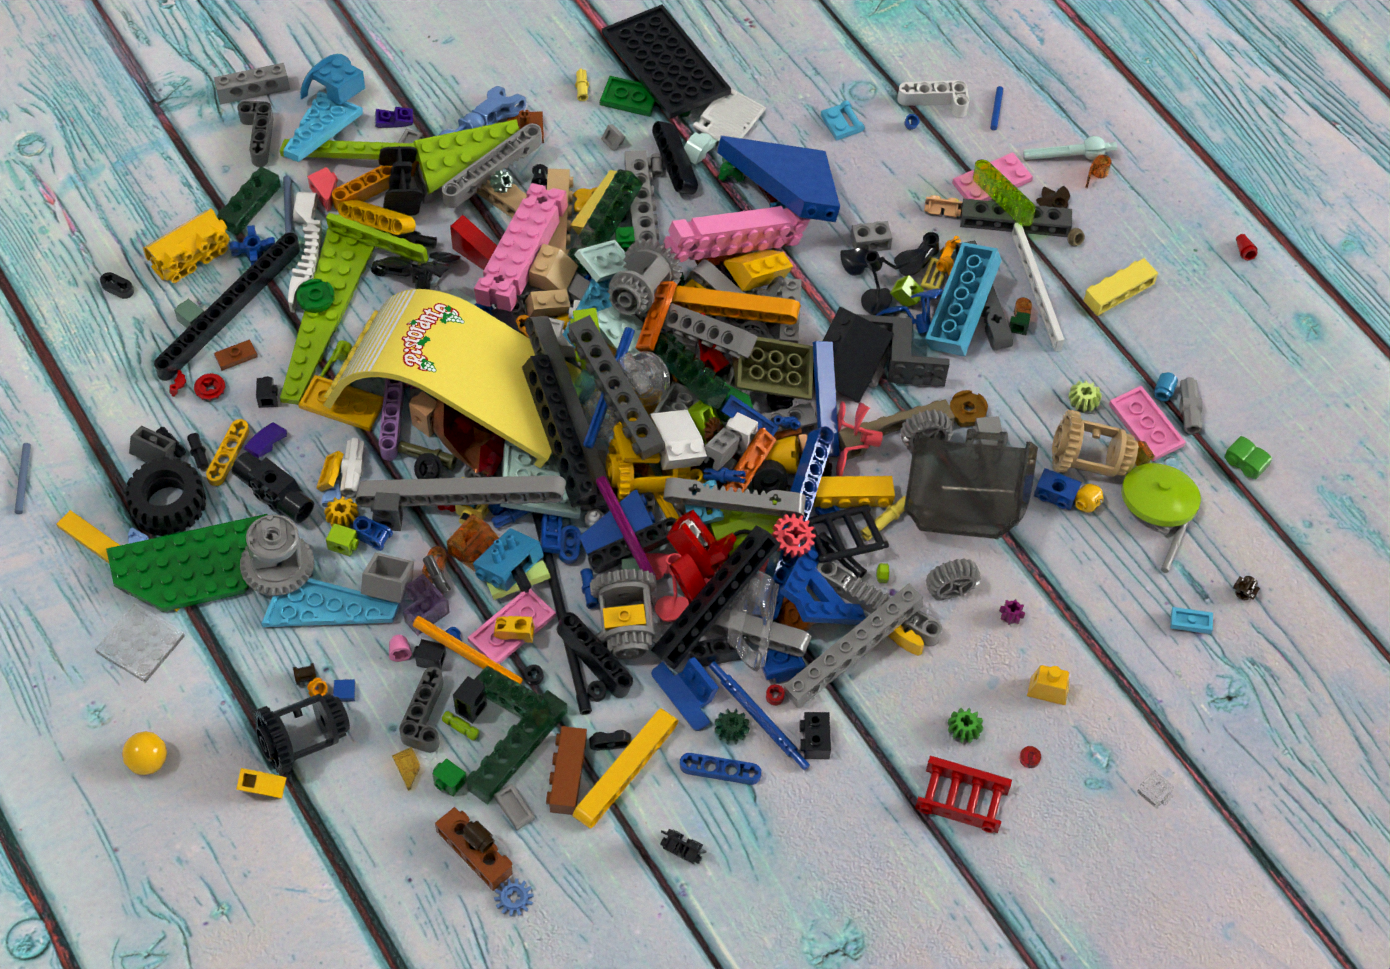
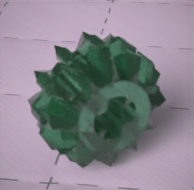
[714,708,750,745]

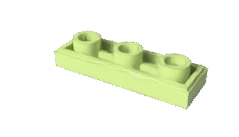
[486,560,551,600]

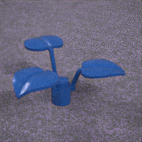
[875,289,944,334]

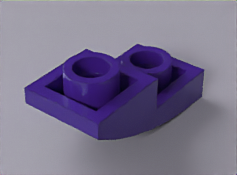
[375,107,413,128]
[244,422,287,458]

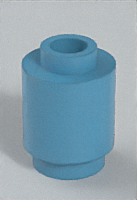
[1154,372,1178,401]

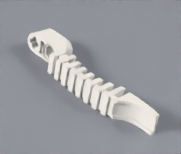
[288,192,322,313]

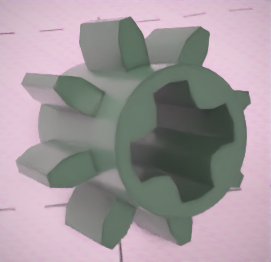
[490,170,513,194]

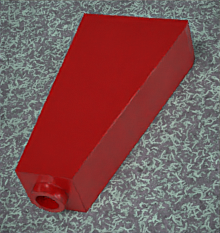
[450,215,497,270]

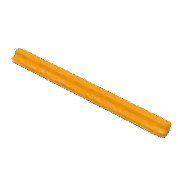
[413,616,523,689]

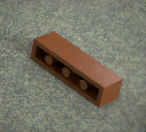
[546,726,587,815]

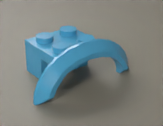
[300,53,365,105]

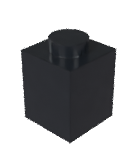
[413,639,446,670]

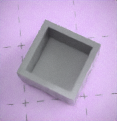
[361,552,414,603]

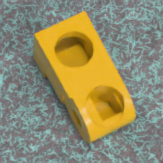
[494,616,535,643]

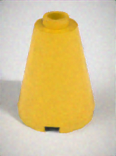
[764,436,800,475]

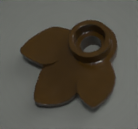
[1036,186,1070,209]

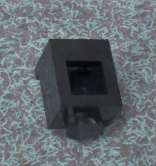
[256,376,278,408]

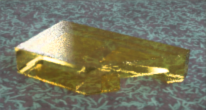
[1135,440,1155,466]

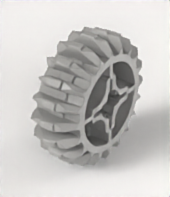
[900,409,953,453]
[926,558,981,600]

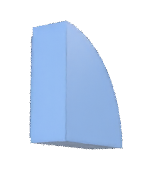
[322,483,341,507]
[128,527,149,543]

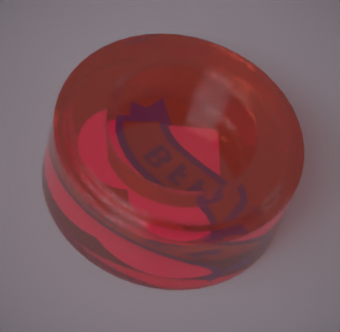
[1019,746,1041,768]

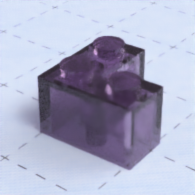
[403,574,450,636]

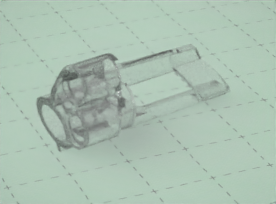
[727,571,779,672]

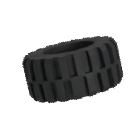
[125,457,206,536]

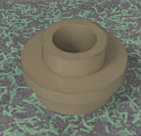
[1067,228,1085,246]

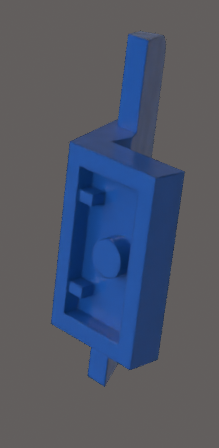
[651,657,719,731]

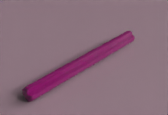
[596,476,656,576]

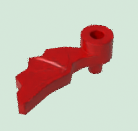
[169,370,186,397]

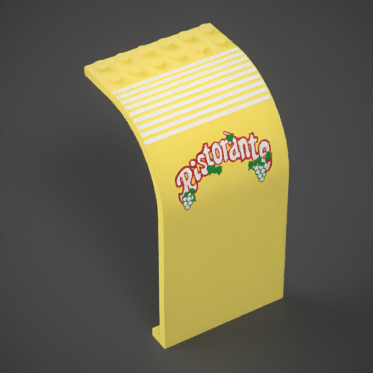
[324,289,589,469]

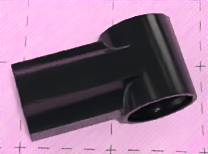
[917,232,939,268]

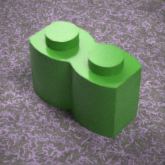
[1224,436,1272,480]

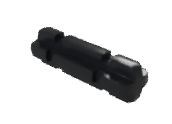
[156,426,186,458]

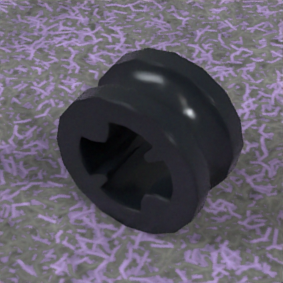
[524,664,544,685]
[587,681,606,702]

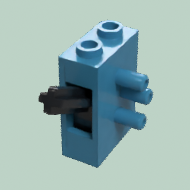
[473,528,544,593]

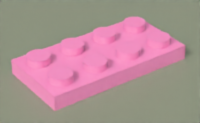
[952,152,1033,201]
[1109,385,1186,462]
[467,589,556,664]

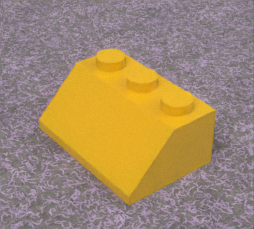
[723,249,793,292]

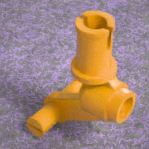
[936,236,961,276]

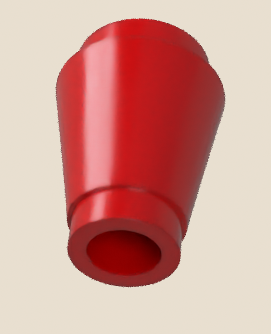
[1236,234,1258,261]

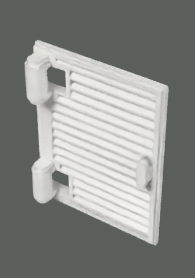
[693,88,766,142]

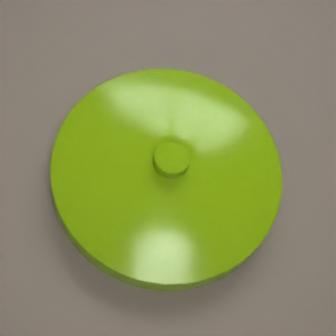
[1121,463,1201,527]

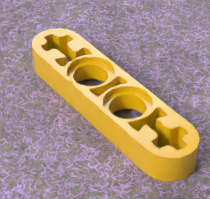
[206,419,250,486]

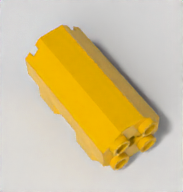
[143,208,230,283]

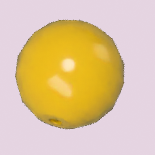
[122,731,167,775]

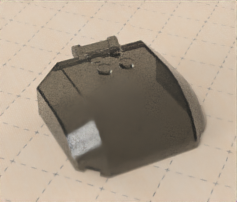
[904,429,1038,540]

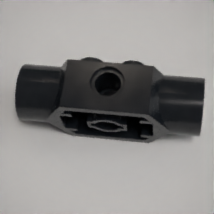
[232,452,314,524]

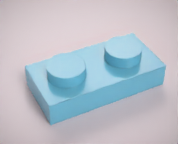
[1170,607,1213,634]

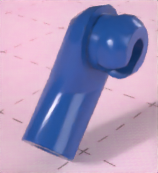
[774,415,801,430]

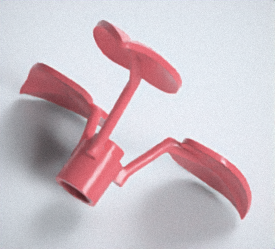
[836,401,883,476]
[645,553,724,622]

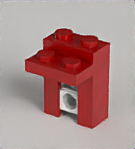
[666,509,737,579]

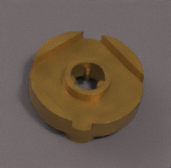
[949,390,988,427]

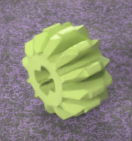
[1068,380,1102,413]

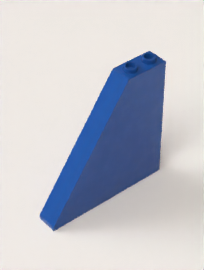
[717,135,840,222]

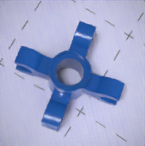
[230,225,275,266]

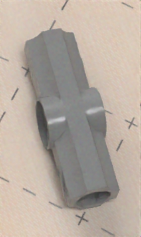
[1179,377,1202,434]

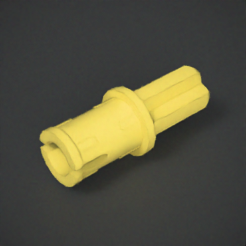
[575,68,589,101]

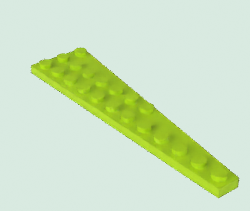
[280,224,383,405]

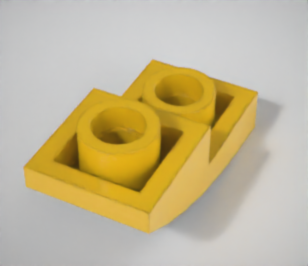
[888,625,924,656]

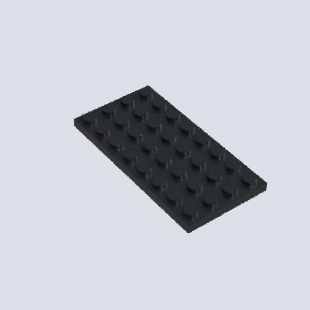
[602,4,731,119]

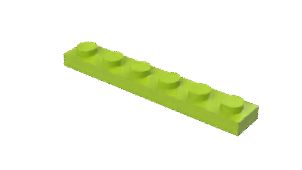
[326,212,429,262]

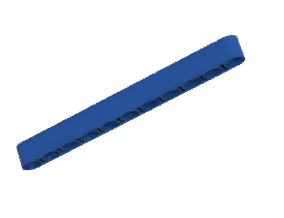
[752,426,834,621]

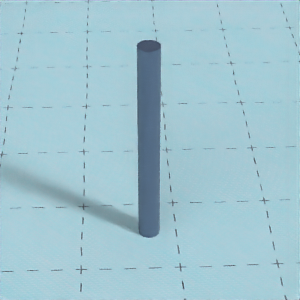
[283,176,293,233]
[14,443,31,514]

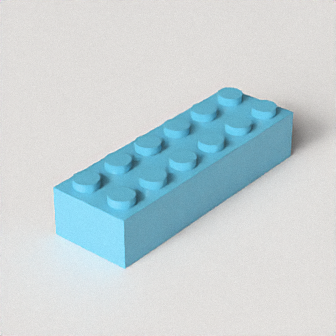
[925,242,1002,356]

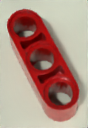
[669,553,706,604]

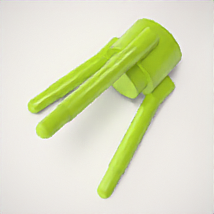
[320,340,352,386]

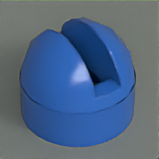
[904,114,920,130]

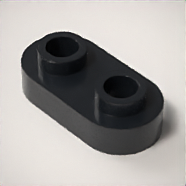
[589,730,632,751]

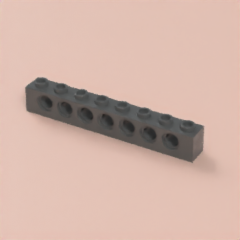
[567,315,664,460]

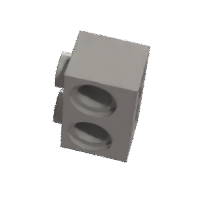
[850,221,893,251]

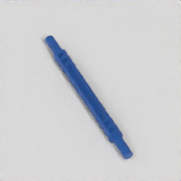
[709,661,810,770]

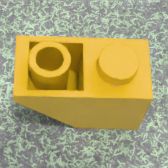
[236,768,287,799]

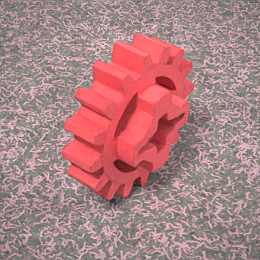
[771,513,816,558]

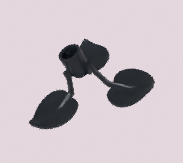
[840,248,926,315]
[376,252,461,290]

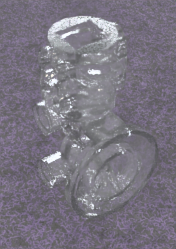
[582,351,670,440]

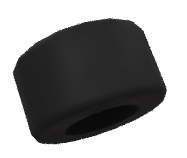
[752,460,788,495]

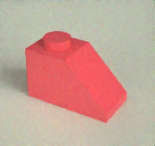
[307,167,338,212]

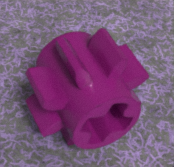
[999,599,1025,625]

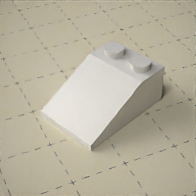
[649,410,707,470]

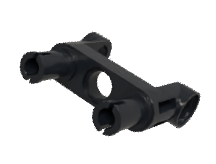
[371,231,437,277]

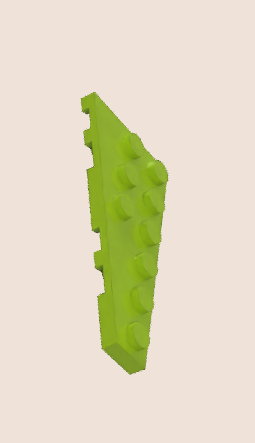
[413,119,519,195]

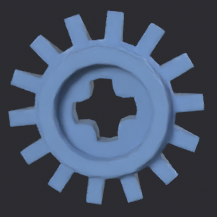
[494,878,534,916]

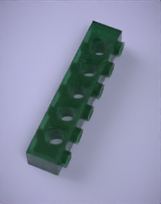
[567,169,643,275]
[648,332,731,409]
[467,690,568,805]

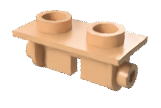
[924,195,963,218]

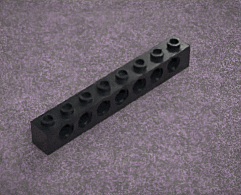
[522,354,598,507]
[651,525,780,670]

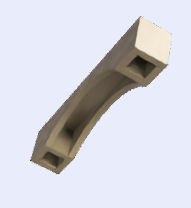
[838,399,955,460]

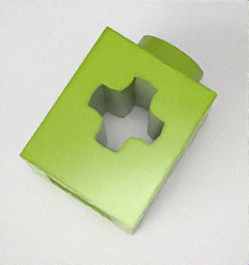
[890,275,924,307]
[326,523,359,557]

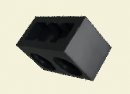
[453,676,487,724]

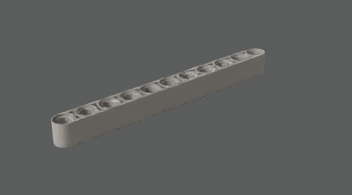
[355,475,566,507]

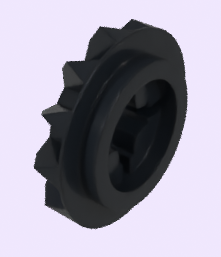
[414,453,444,479]

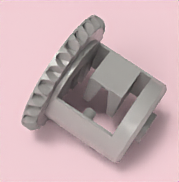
[240,515,314,596]

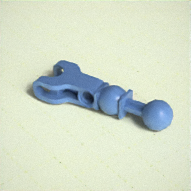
[439,86,526,135]

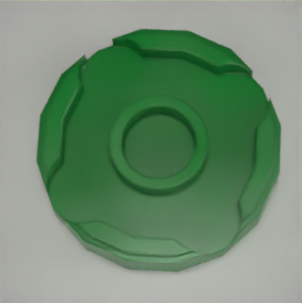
[296,279,335,313]

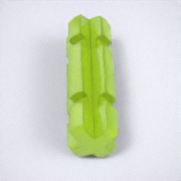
[442,711,480,740]

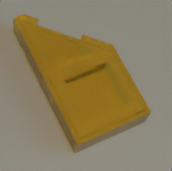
[392,747,421,791]

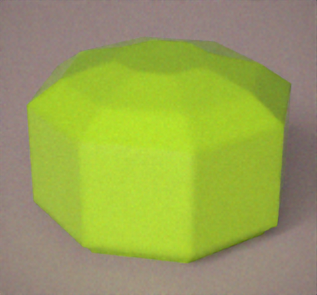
[876,563,889,583]

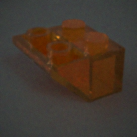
[447,514,499,572]

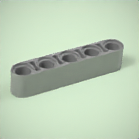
[711,608,811,657]

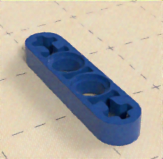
[680,753,761,785]

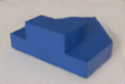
[760,649,806,683]

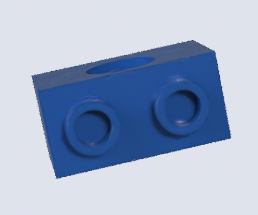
[1034,468,1082,510]

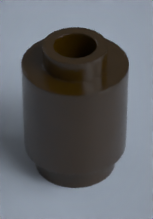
[462,821,495,853]

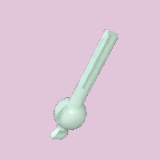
[1023,136,1117,161]

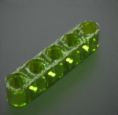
[973,159,1036,226]

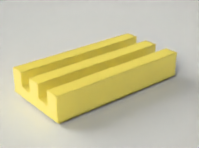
[921,258,946,291]

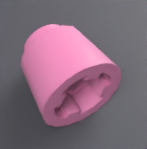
[389,635,412,662]

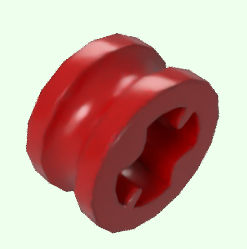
[766,684,785,706]

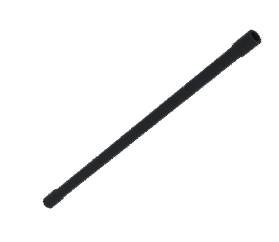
[532,512,592,715]

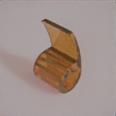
[1085,155,1112,188]

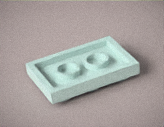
[574,240,628,282]

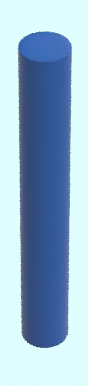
[990,86,1004,130]

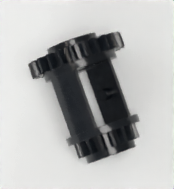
[254,694,350,775]

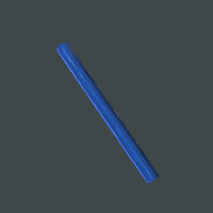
[583,327,635,449]

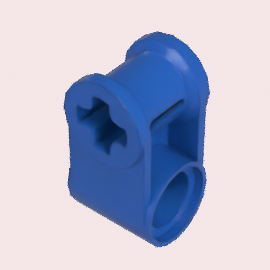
[353,516,393,551]

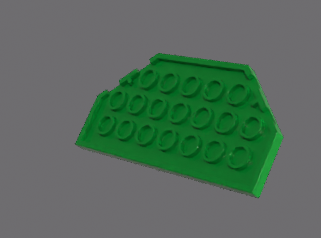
[106,514,268,612]

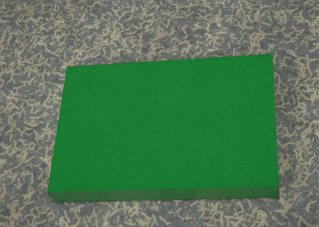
[599,76,656,117]

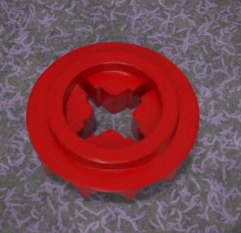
[194,373,226,401]

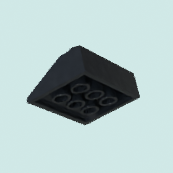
[813,307,894,402]

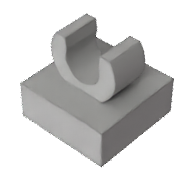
[601,124,625,150]

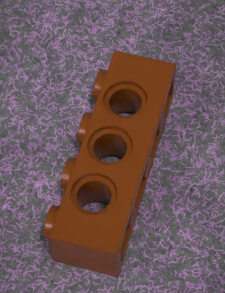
[435,807,513,891]

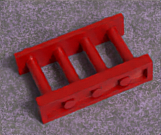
[915,755,1012,833]

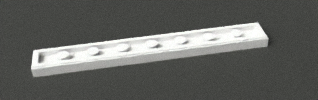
[1012,222,1064,352]

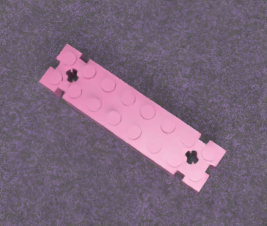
[474,183,568,312]
[663,206,810,262]

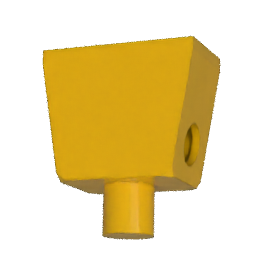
[1027,665,1069,705]

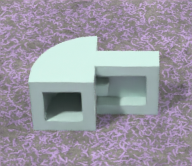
[684,132,717,165]

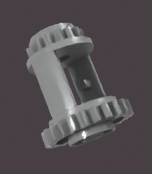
[608,238,682,316]
[590,569,657,659]

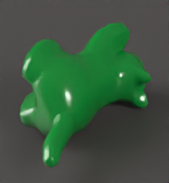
[718,157,745,183]

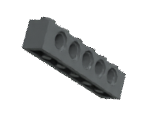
[960,199,1072,237]

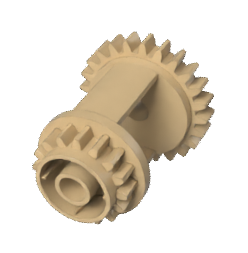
[1052,409,1138,477]

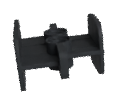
[378,146,423,216]

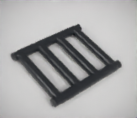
[808,505,889,563]

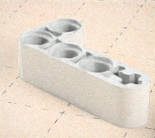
[897,80,969,118]

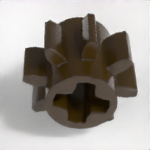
[1233,576,1260,600]

